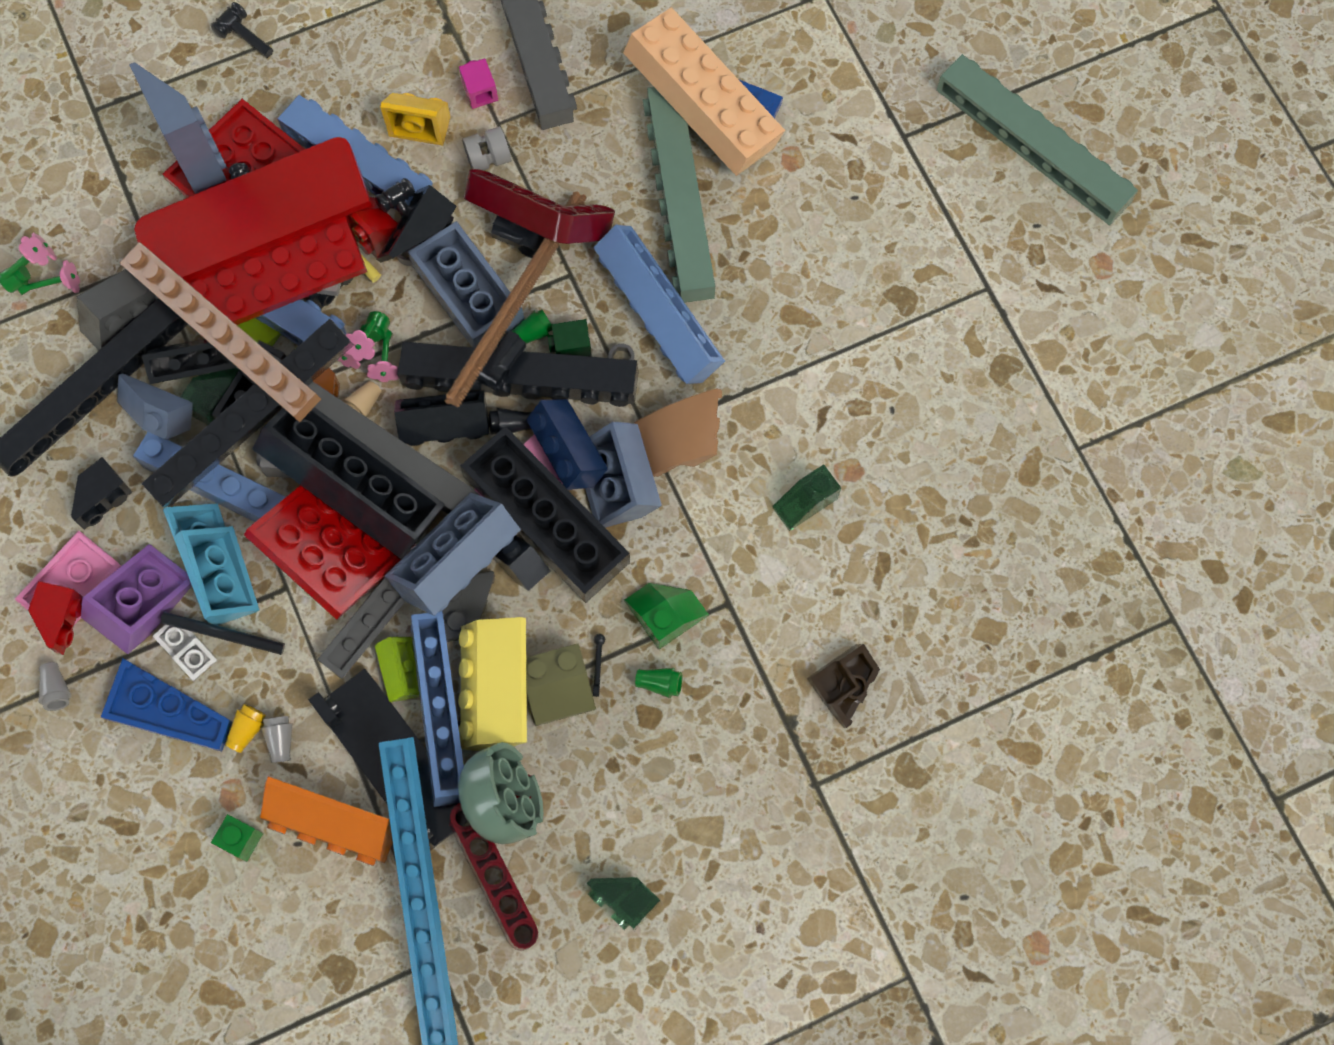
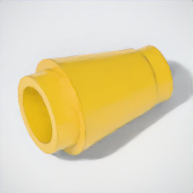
[225,704,266,753]

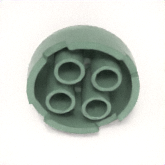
[458,742,544,844]

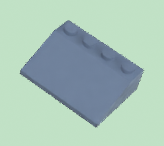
[129,62,227,194]

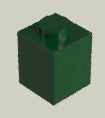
[547,319,592,357]

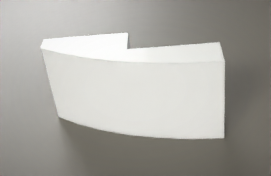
[153,625,217,681]

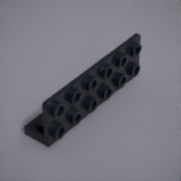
[308,669,468,851]

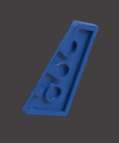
[101,658,233,752]

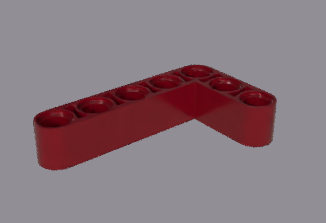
[464,169,615,244]
[449,774,539,951]

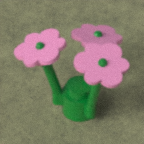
[0,232,80,295]
[337,311,399,382]

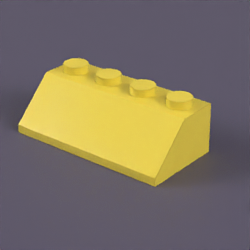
[458,617,527,751]

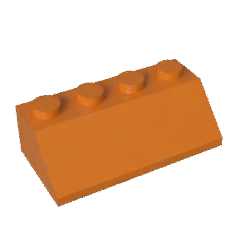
[260,776,393,866]

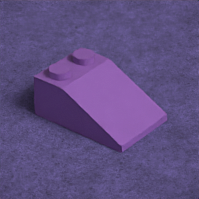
[81,544,192,654]

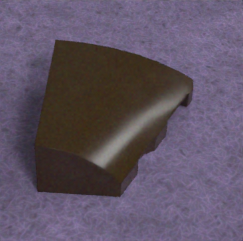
[807,644,880,728]

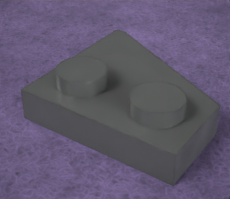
[442,571,495,642]

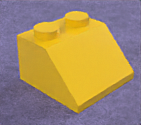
[380,93,451,146]

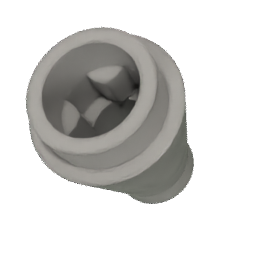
[39,662,71,711]
[261,716,293,763]

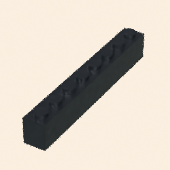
[141,319,354,507]
[397,342,639,407]

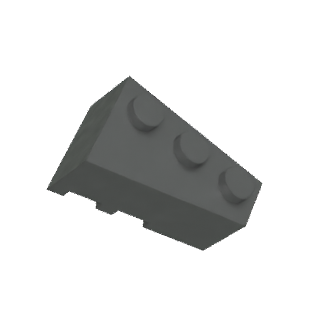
[77,269,158,351]

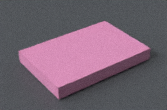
[15,530,122,625]

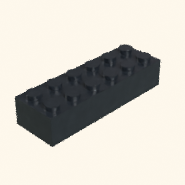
[252,407,445,560]
[460,426,630,603]

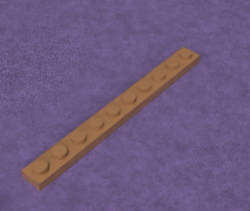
[119,242,321,422]

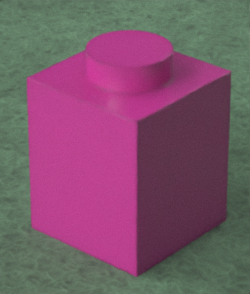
[459,58,498,109]

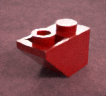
[351,208,397,259]
[28,581,83,655]

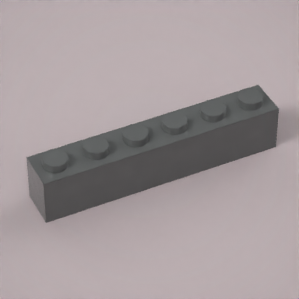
[500,0,577,130]

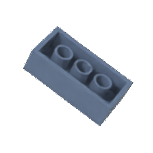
[408,221,524,347]
[385,492,521,616]

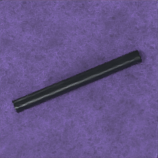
[160,612,285,655]

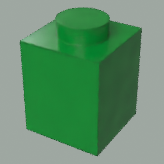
[211,814,264,862]

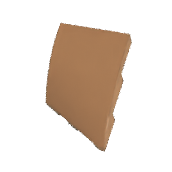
[634,388,722,477]

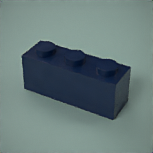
[526,399,608,490]

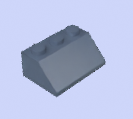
[585,422,662,528]

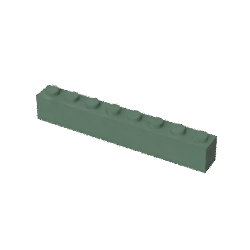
[936,54,1138,226]
[643,87,716,303]

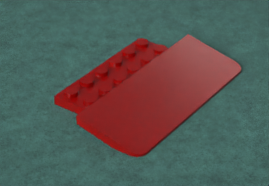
[134,137,372,325]

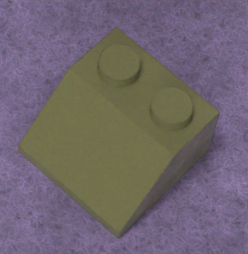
[526,643,596,726]

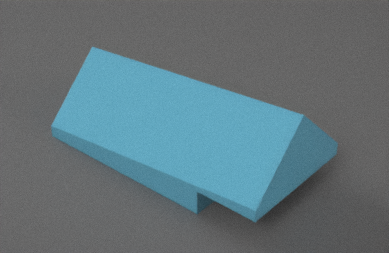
[163,503,260,626]

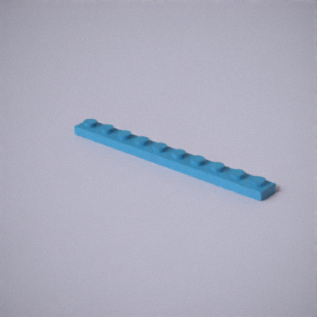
[379,737,459,1045]

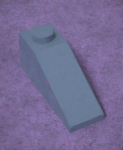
[117,373,193,440]

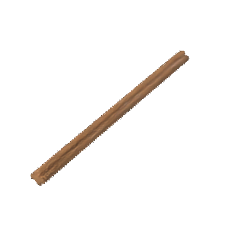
[444,191,587,407]

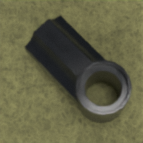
[491,215,545,259]
[476,331,527,392]

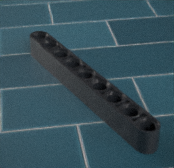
[0,298,188,477]

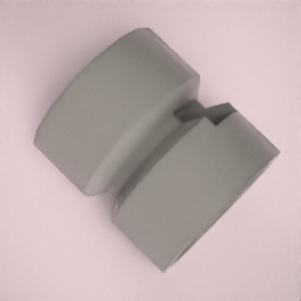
[462,126,512,170]

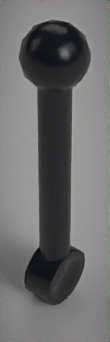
[593,634,606,697]

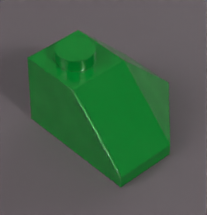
[624,583,709,649]

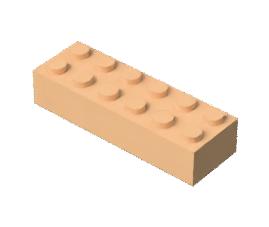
[623,7,785,176]

